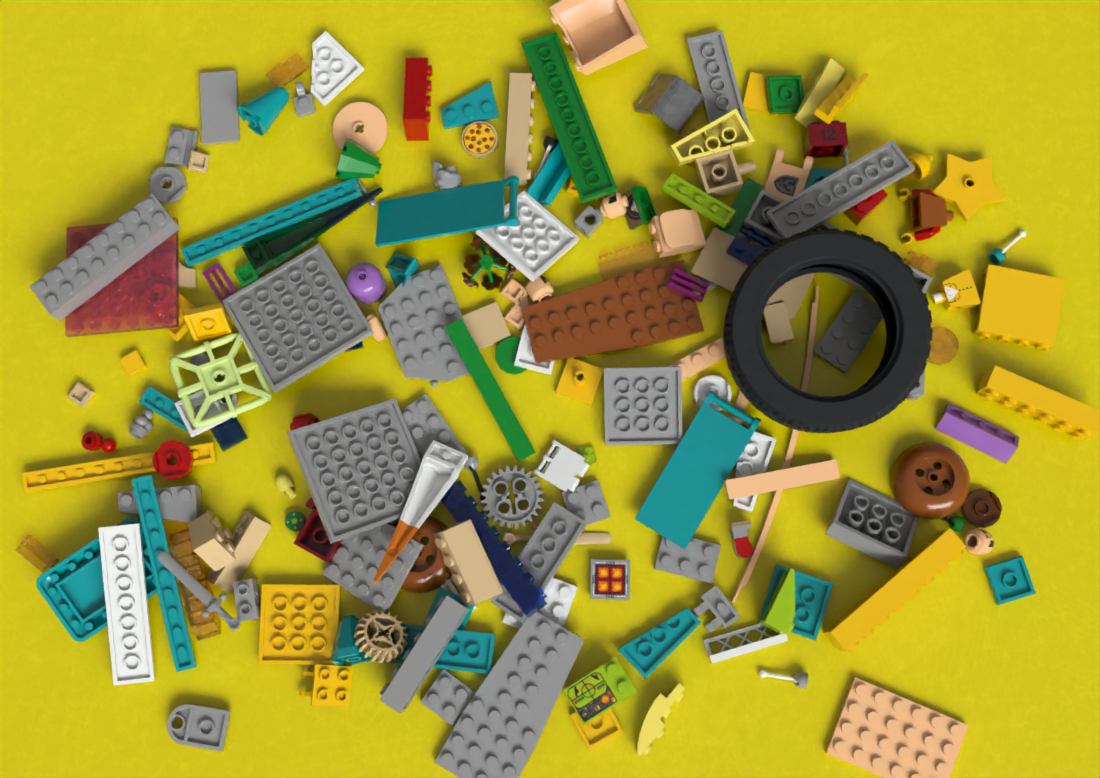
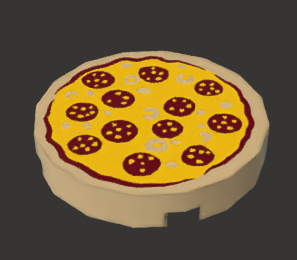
[461,121,499,158]

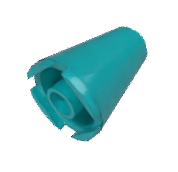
[237,86,289,136]

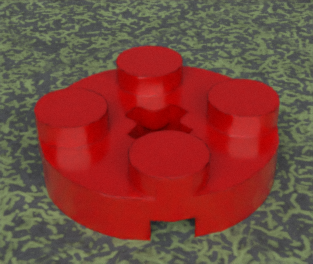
[153,440,194,480]

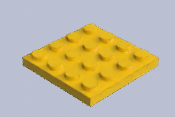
[258,584,341,665]

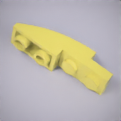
[636,683,685,756]

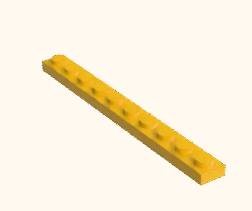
[22,442,217,493]

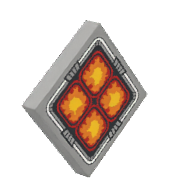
[590,559,630,600]

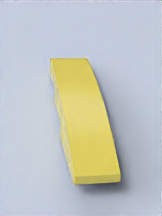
[794,58,845,128]

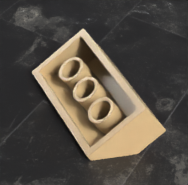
[433,519,503,606]

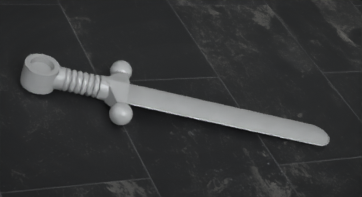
[157,551,240,631]

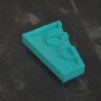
[441,81,499,130]

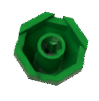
[335,138,382,179]

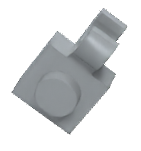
[293,82,316,117]

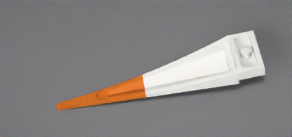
[374,440,468,584]

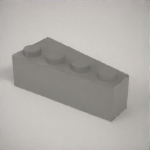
[117,485,202,523]

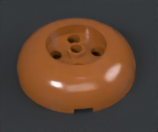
[890,442,970,520]
[394,516,452,593]

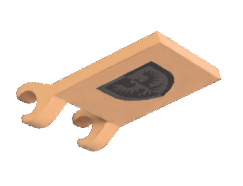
[764,148,814,201]

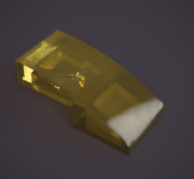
[266,53,309,88]

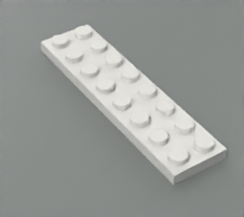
[98,523,155,686]

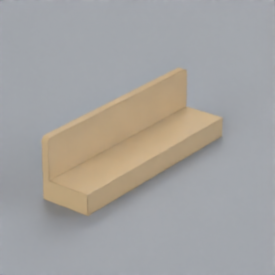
[205,511,271,593]

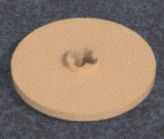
[332,102,388,154]

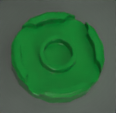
[495,336,528,375]

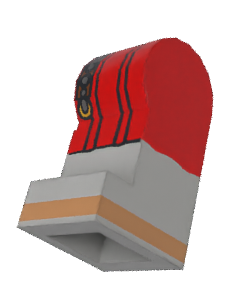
[729,520,753,558]

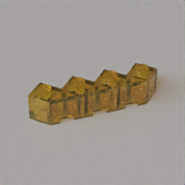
[168,528,221,641]

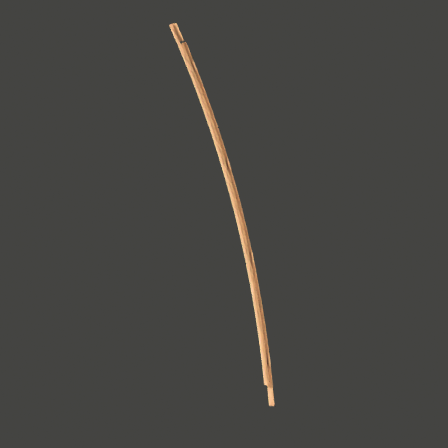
[731,286,819,603]

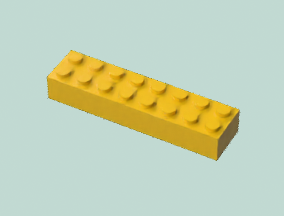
[823,528,966,652]

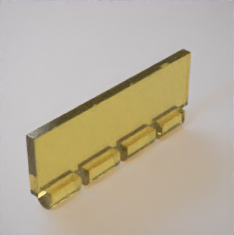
[598,239,676,281]

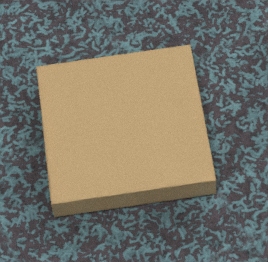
[462,302,511,350]

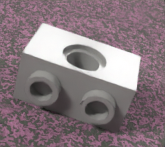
[233,579,261,622]

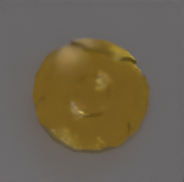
[927,327,959,365]

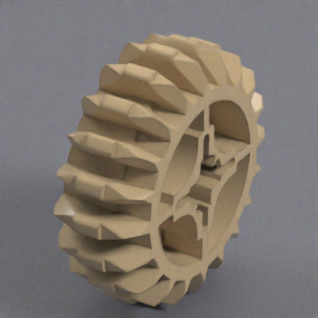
[354,609,408,664]

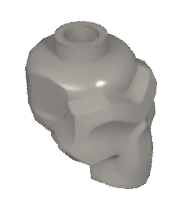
[431,161,462,190]

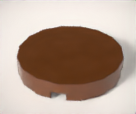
[961,489,1002,528]

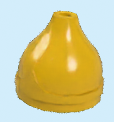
[906,152,933,182]

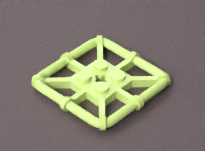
[169,332,272,428]

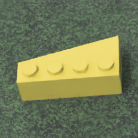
[669,109,755,166]

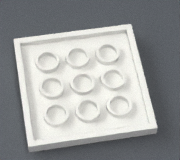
[476,191,580,282]

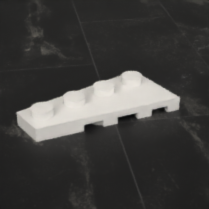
[733,432,777,513]

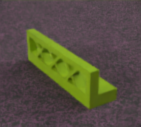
[662,173,736,228]

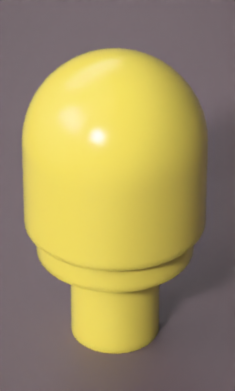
[275,474,297,499]

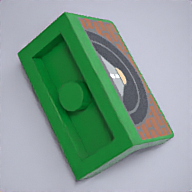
[622,187,656,230]

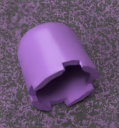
[347,262,387,305]

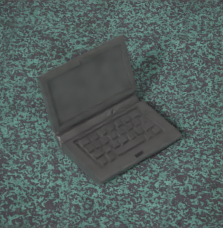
[634,73,704,135]

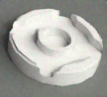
[693,375,732,412]

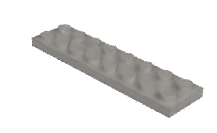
[765,140,915,239]

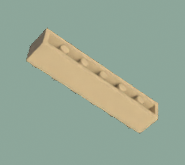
[504,73,536,186]

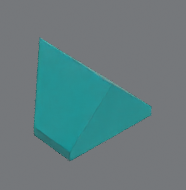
[385,252,420,288]

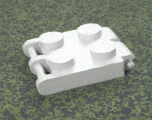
[533,440,589,492]

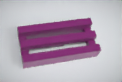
[202,263,237,305]
[666,268,710,303]

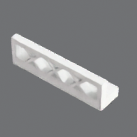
[703,624,788,663]

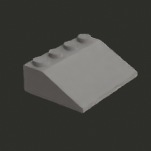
[825,479,919,569]

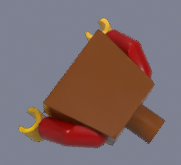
[898,187,954,246]

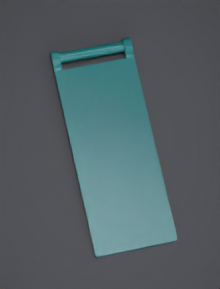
[375,175,519,247]
[635,391,761,549]

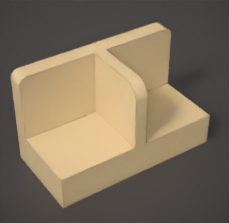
[763,302,794,344]

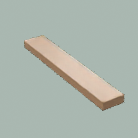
[724,459,840,500]

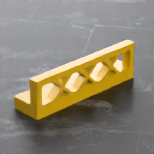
[814,72,869,124]

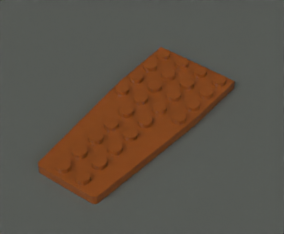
[522,259,704,364]

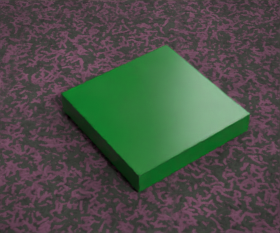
[765,75,804,114]

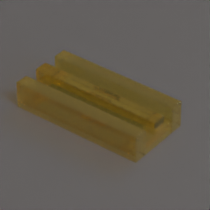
[16,535,59,573]

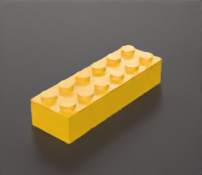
[976,365,1100,441]

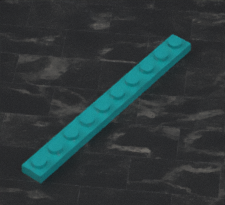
[181,178,362,267]
[131,475,196,672]

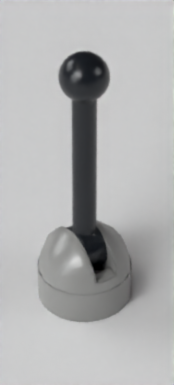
[464,456,486,501]

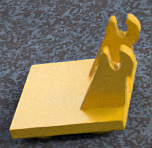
[299,664,353,707]

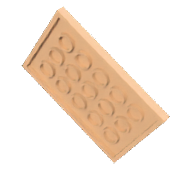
[826,677,968,778]

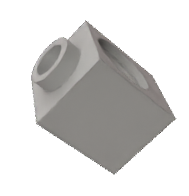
[574,206,603,239]

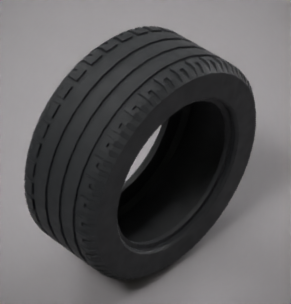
[723,228,933,433]

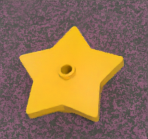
[933,154,1005,222]

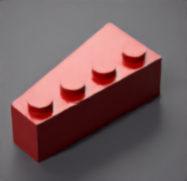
[403,58,433,141]

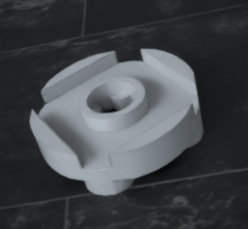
[148,166,188,205]

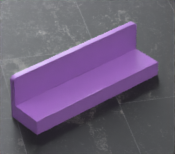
[936,402,1019,463]

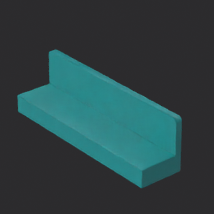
[526,143,570,205]

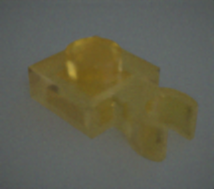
[903,250,939,277]

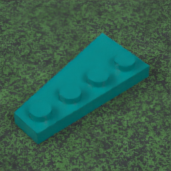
[617,608,701,678]

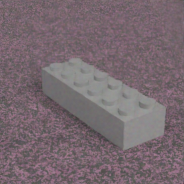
[380,595,470,713]

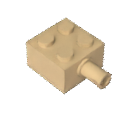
[694,149,756,198]
[188,510,236,572]

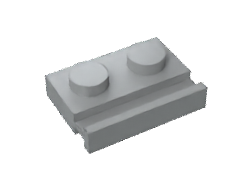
[164,128,199,167]

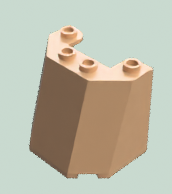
[549,0,648,75]

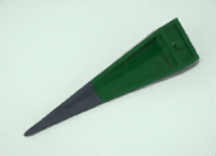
[242,187,383,275]

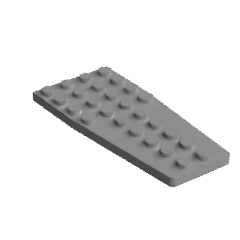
[434,611,583,778]

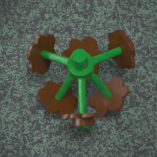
[462,236,516,291]

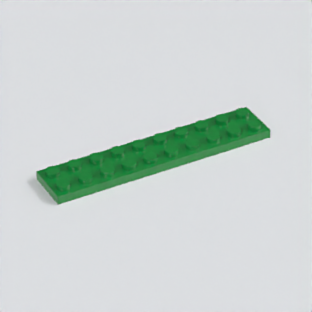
[522,32,617,203]

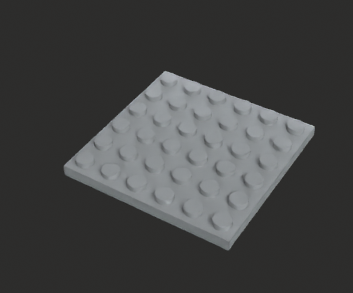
[222,243,374,393]
[287,398,439,544]

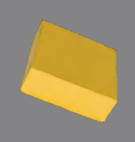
[119,350,147,376]

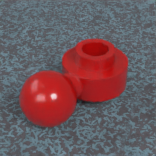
[81,431,117,453]

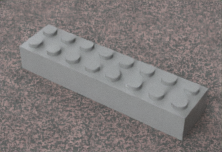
[30,193,181,321]

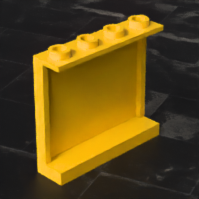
[973,264,1065,351]

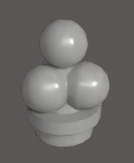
[128,409,153,439]

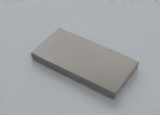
[199,70,240,145]

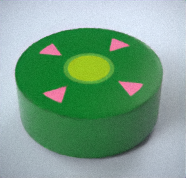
[285,511,305,531]

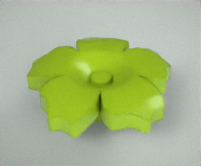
[576,446,597,468]

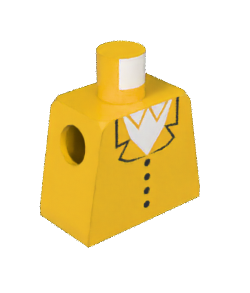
[930,269,981,311]

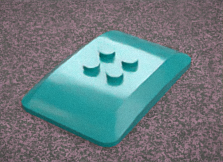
[36,517,157,642]

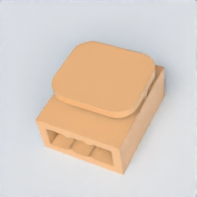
[648,209,706,258]

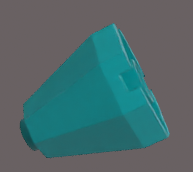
[331,615,371,665]

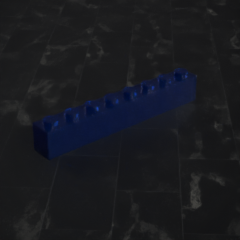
[441,480,547,618]

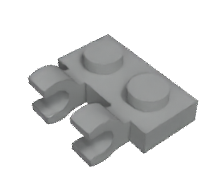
[692,585,740,633]

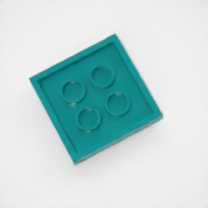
[758,564,833,641]

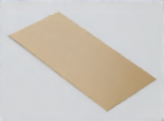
[691,227,815,320]

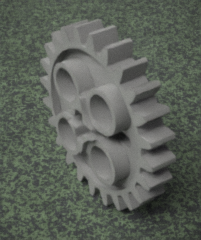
[481,466,544,529]

